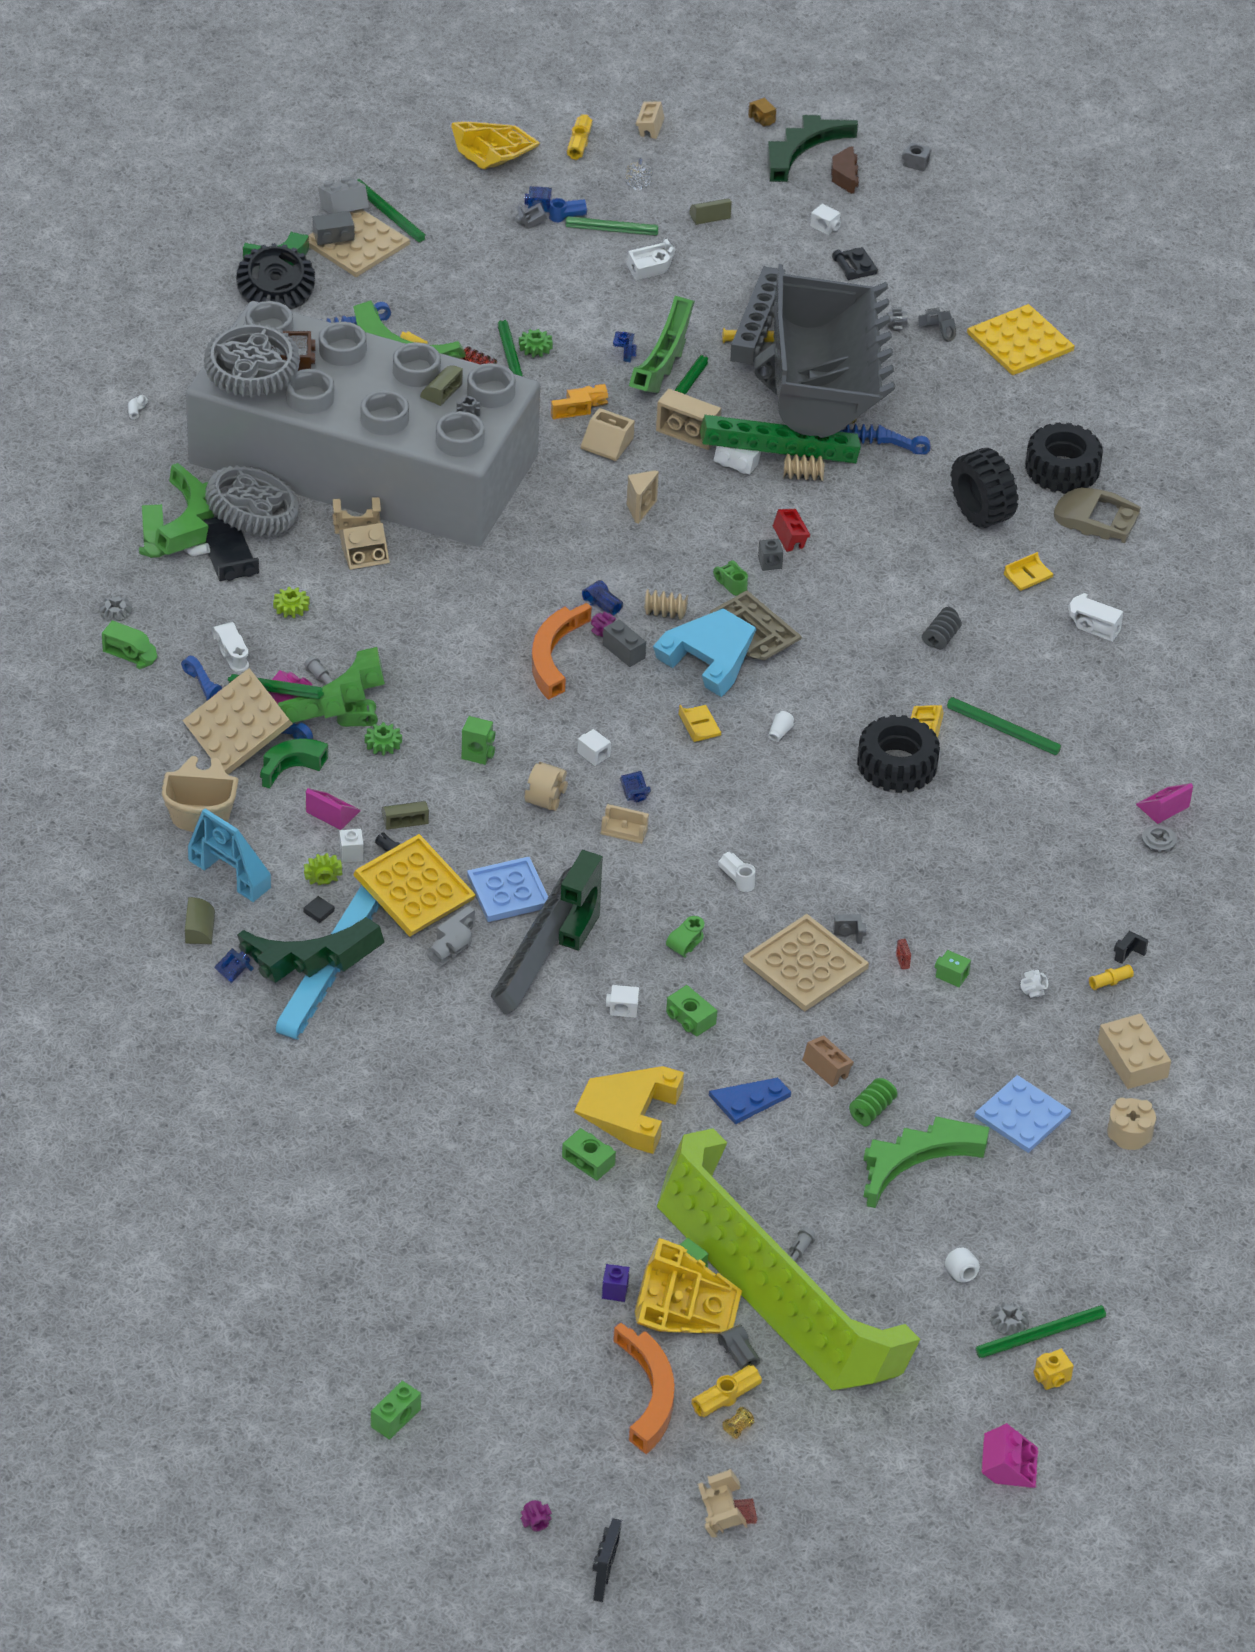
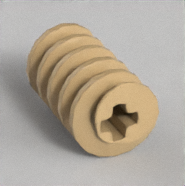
[783,454,824,481]
[644,589,688,620]

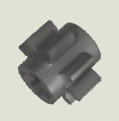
[887,307,908,330]
[456,396,481,416]

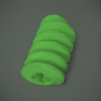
[849,1078,898,1127]

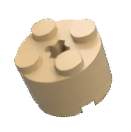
[525,762,568,811]
[1107,1098,1156,1150]

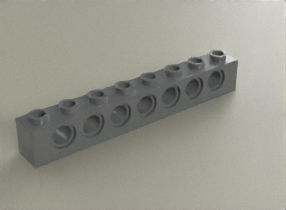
[730,266,786,365]

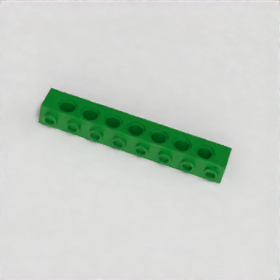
[700,414,861,463]

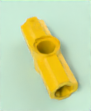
[567,114,593,160]
[691,1365,762,1417]

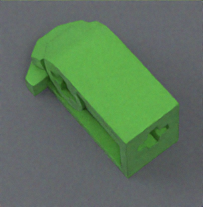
[139,504,165,558]
[102,620,157,669]

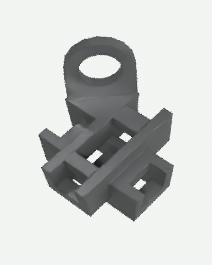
[918,307,956,341]

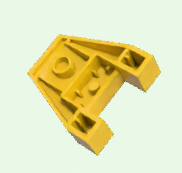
[574,1066,684,1154]

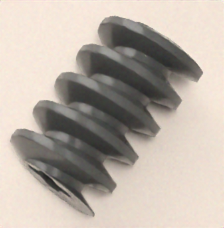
[922,607,962,650]

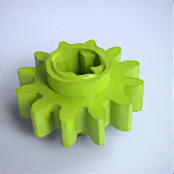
[273,587,310,618]
[304,853,343,885]

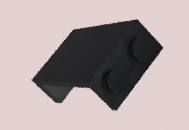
[203,517,259,581]

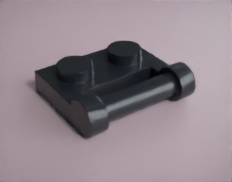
[832,247,878,281]

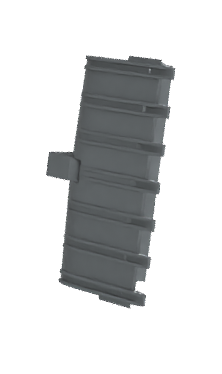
[754,264,895,438]

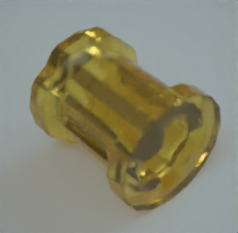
[722,1407,755,1439]

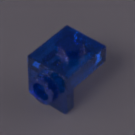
[613,331,637,362]
[620,771,651,802]

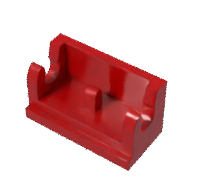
[773,509,810,552]

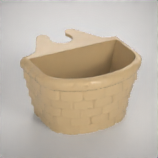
[162,756,239,832]

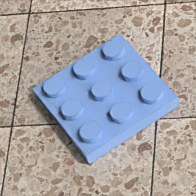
[467,857,548,922]
[974,1075,1071,1153]

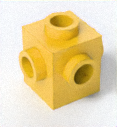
[1034,1348,1074,1390]

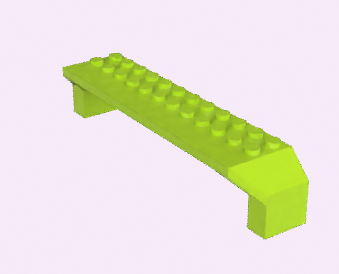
[657,1128,921,1390]

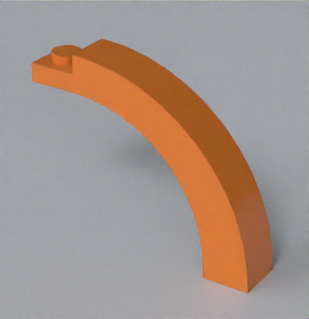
[532,603,592,700]
[613,1323,675,1455]

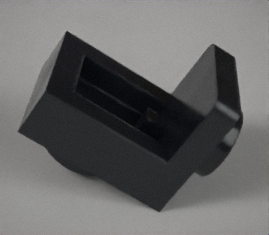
[1114,931,1148,964]

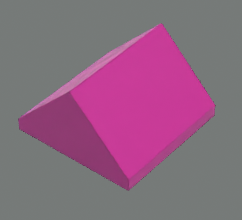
[1136,783,1193,824]
[306,788,361,830]

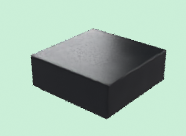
[303,896,335,923]

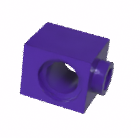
[602,1264,630,1302]

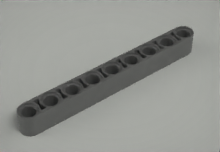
[491,867,573,1014]

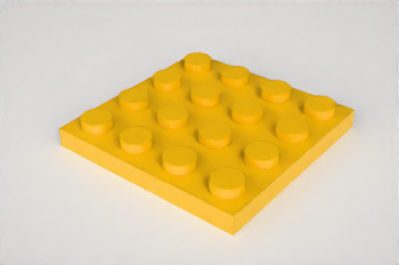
[967,304,1075,376]
[353,834,476,937]

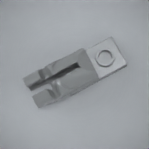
[428,905,475,968]

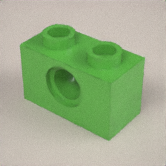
[461,716,496,765]
[666,985,717,1037]
[562,1128,616,1181]
[371,1380,421,1440]

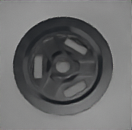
[236,244,315,310]

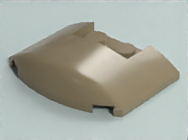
[710,590,802,660]

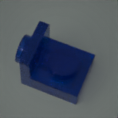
[214,948,254,983]

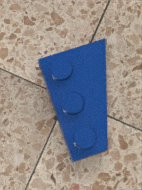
[709,1077,791,1125]

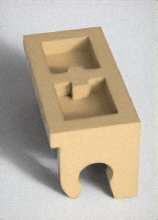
[636,101,664,139]
[601,804,649,844]

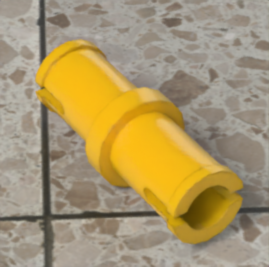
[1089,964,1134,990]

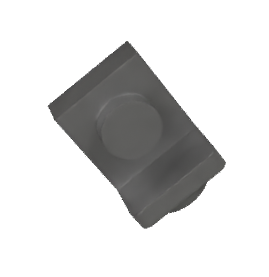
[833,914,866,944]

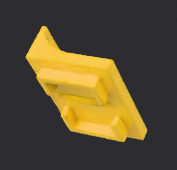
[1004,552,1053,591]
[678,705,721,742]
[911,705,944,737]

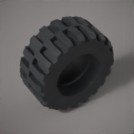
[1025,422,1103,494]
[950,447,1019,528]
[857,715,940,793]

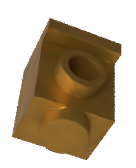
[748,98,776,127]

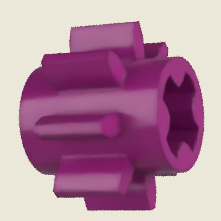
[591,611,616,637]
[520,1500,552,1531]

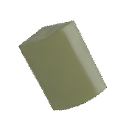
[689,198,732,225]
[420,365,463,406]
[381,801,429,830]
[185,897,215,944]

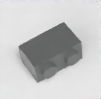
[312,211,355,245]
[603,619,646,667]

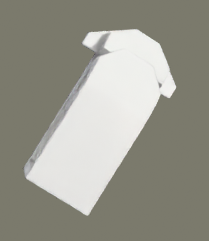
[626,239,675,280]
[1068,593,1123,642]

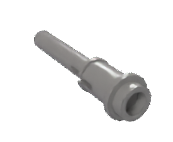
[304,657,334,685]
[789,1227,815,1261]

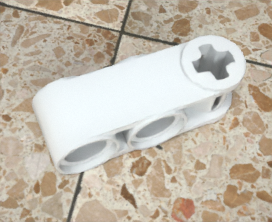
[212,622,249,672]

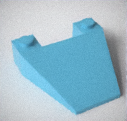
[653,608,756,697]
[188,808,271,902]

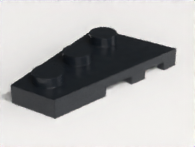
[592,1518,622,1602]

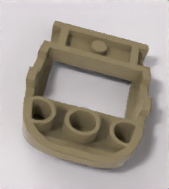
[1054,488,1141,543]

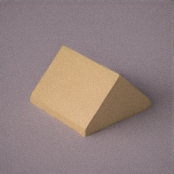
[627,470,659,524]

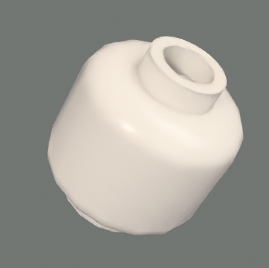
[945,1247,980,1283]

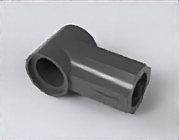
[717,1325,760,1369]

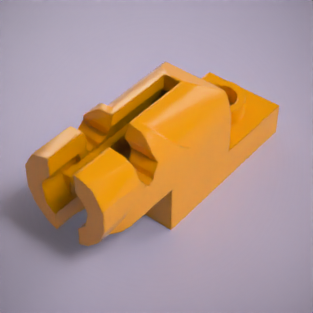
[551,384,608,419]

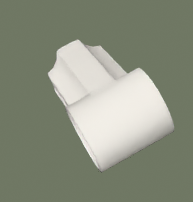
[718,852,755,892]

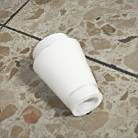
[768,711,794,742]

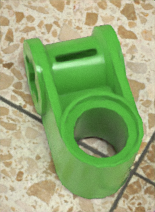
[713,560,748,596]
[337,699,378,727]
[666,916,705,957]

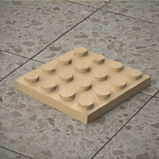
[309,209,410,277]
[182,668,293,775]
[743,914,869,1012]

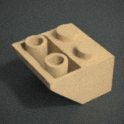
[581,408,635,461]
[339,523,390,570]

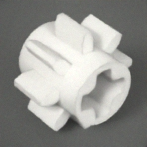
[1020,970,1048,998]

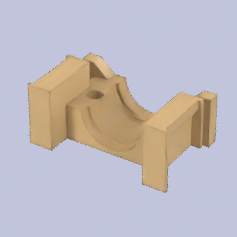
[333,497,381,534]
[698,1469,747,1537]

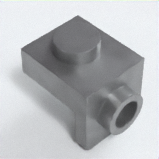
[516,203,548,229]

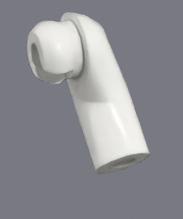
[128,395,148,420]
[184,543,210,556]

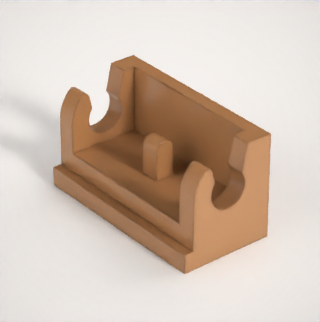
[802,1035,854,1087]

